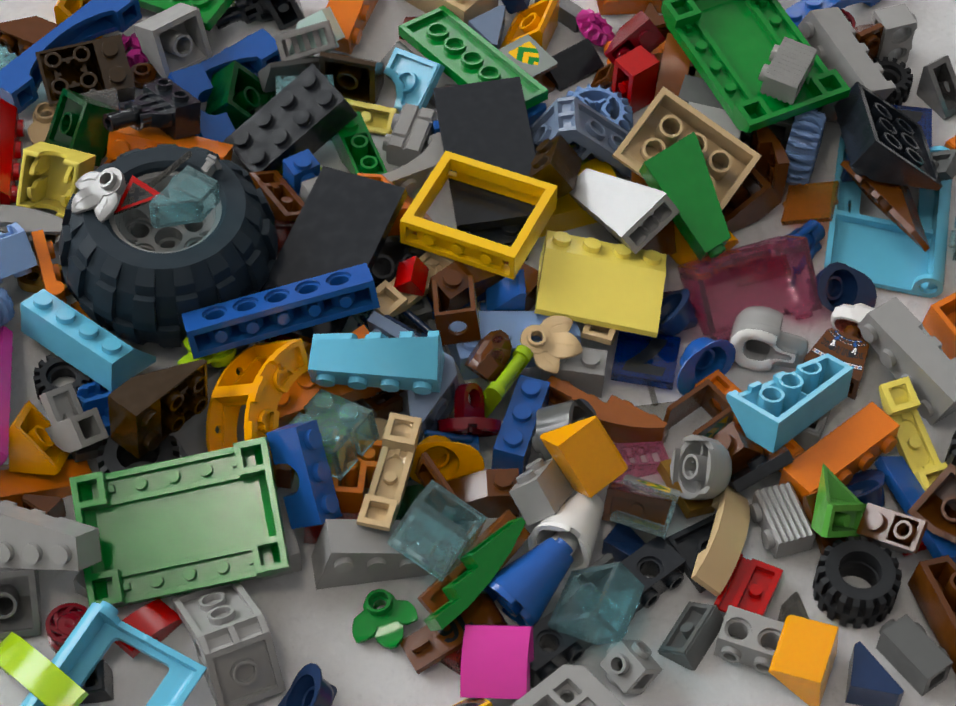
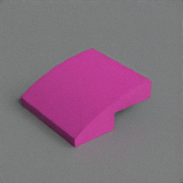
[460,624,534,699]

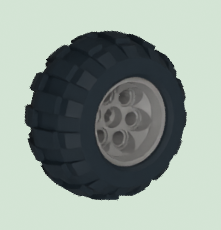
[59,144,278,348]

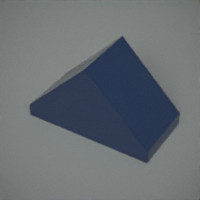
[845,641,904,706]

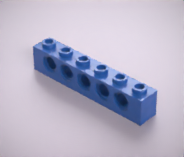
[181,263,380,359]

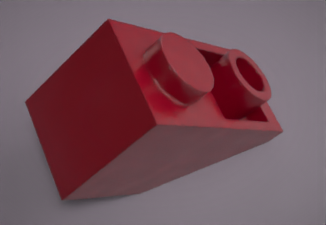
[604,10,666,66]

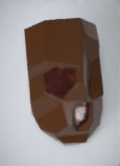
[465,330,512,383]

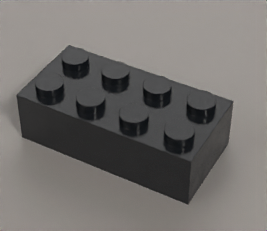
[224,63,357,176]

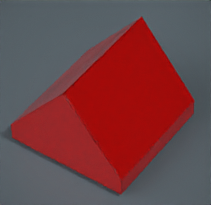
[394,256,429,297]

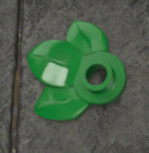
[352,589,418,649]

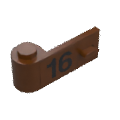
[400,593,508,674]

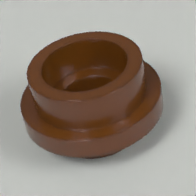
[130,63,157,89]

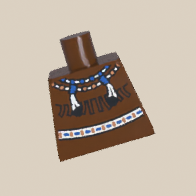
[803,325,869,400]

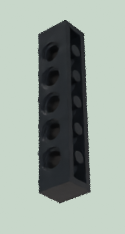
[530,536,686,688]

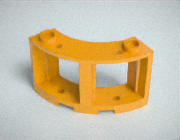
[206,338,309,458]

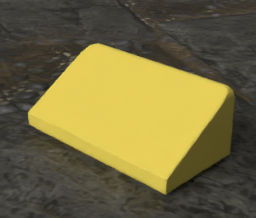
[345,98,399,136]

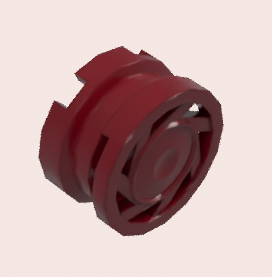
[45,603,87,653]

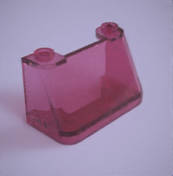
[677,235,823,341]

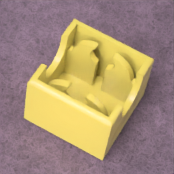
[16,141,96,219]

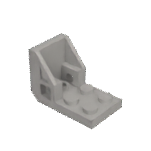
[171,582,286,706]
[511,664,625,706]

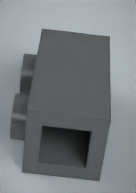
[876,614,953,696]

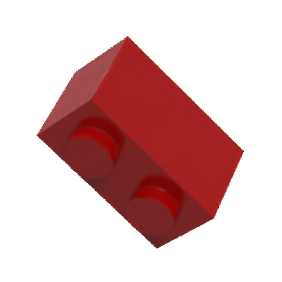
[612,45,660,113]

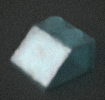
[548,561,645,645]

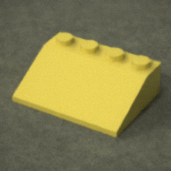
[534,230,667,338]

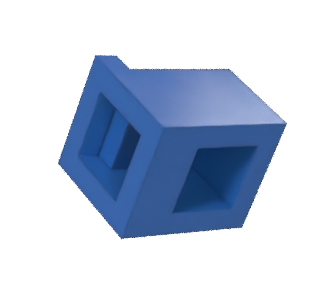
[282,149,320,196]

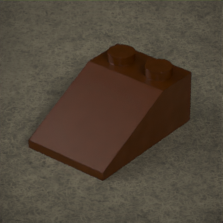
[722,167,781,233]

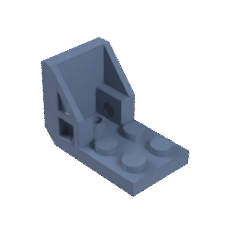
[530,96,632,178]
[367,311,459,444]

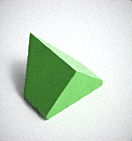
[811,464,867,538]

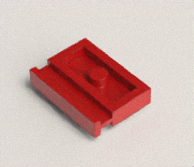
[714,554,783,616]

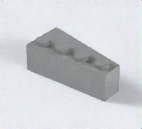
[0,500,102,571]

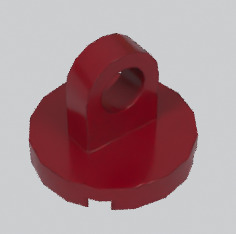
[438,383,501,437]

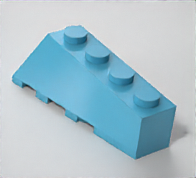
[20,289,156,392]
[308,330,445,395]
[726,353,854,453]

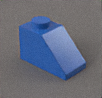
[479,269,526,311]

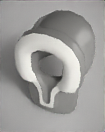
[729,306,809,372]

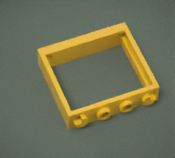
[400,151,558,280]

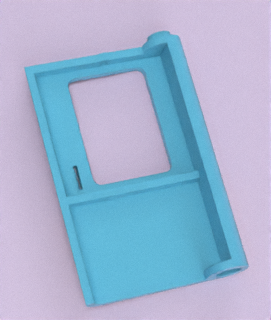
[824,135,952,298]

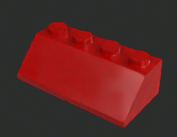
[0,98,25,206]

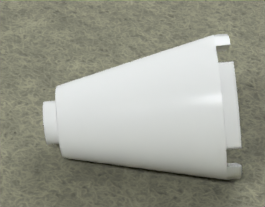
[528,492,604,578]

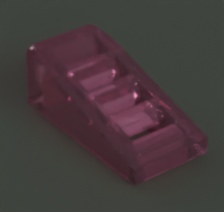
[612,441,669,483]

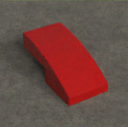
[114,599,183,658]

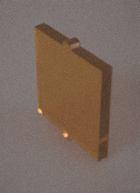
[781,181,840,226]

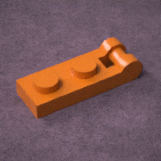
[31,230,68,304]

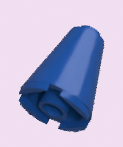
[484,537,574,626]

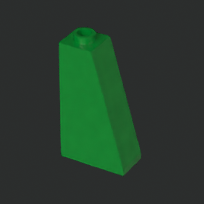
[639,132,731,261]

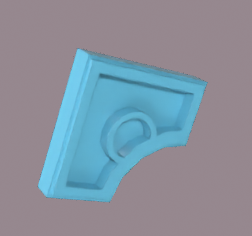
[383,47,445,111]

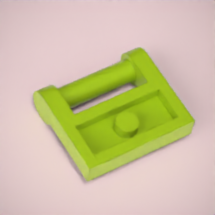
[483,345,533,418]

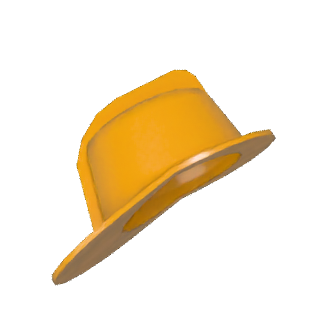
[410,435,485,484]

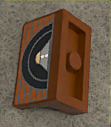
[602,482,673,531]

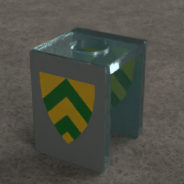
[610,474,681,538]

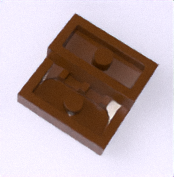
[749,126,790,202]

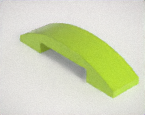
[0,632,89,706]

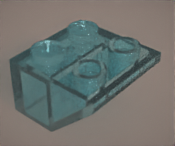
[387,480,487,582]

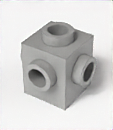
[600,640,663,694]

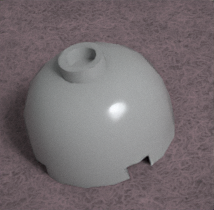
[670,434,732,501]

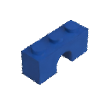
[168,63,235,143]
[492,374,550,475]
[266,420,342,529]

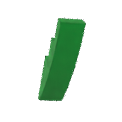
[423,517,526,631]

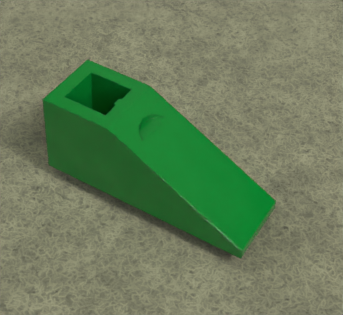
[332,111,387,175]

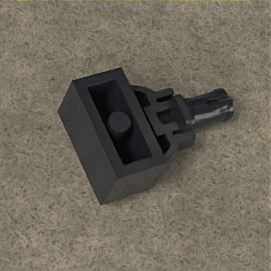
[216,0,305,31]
[103,78,201,140]

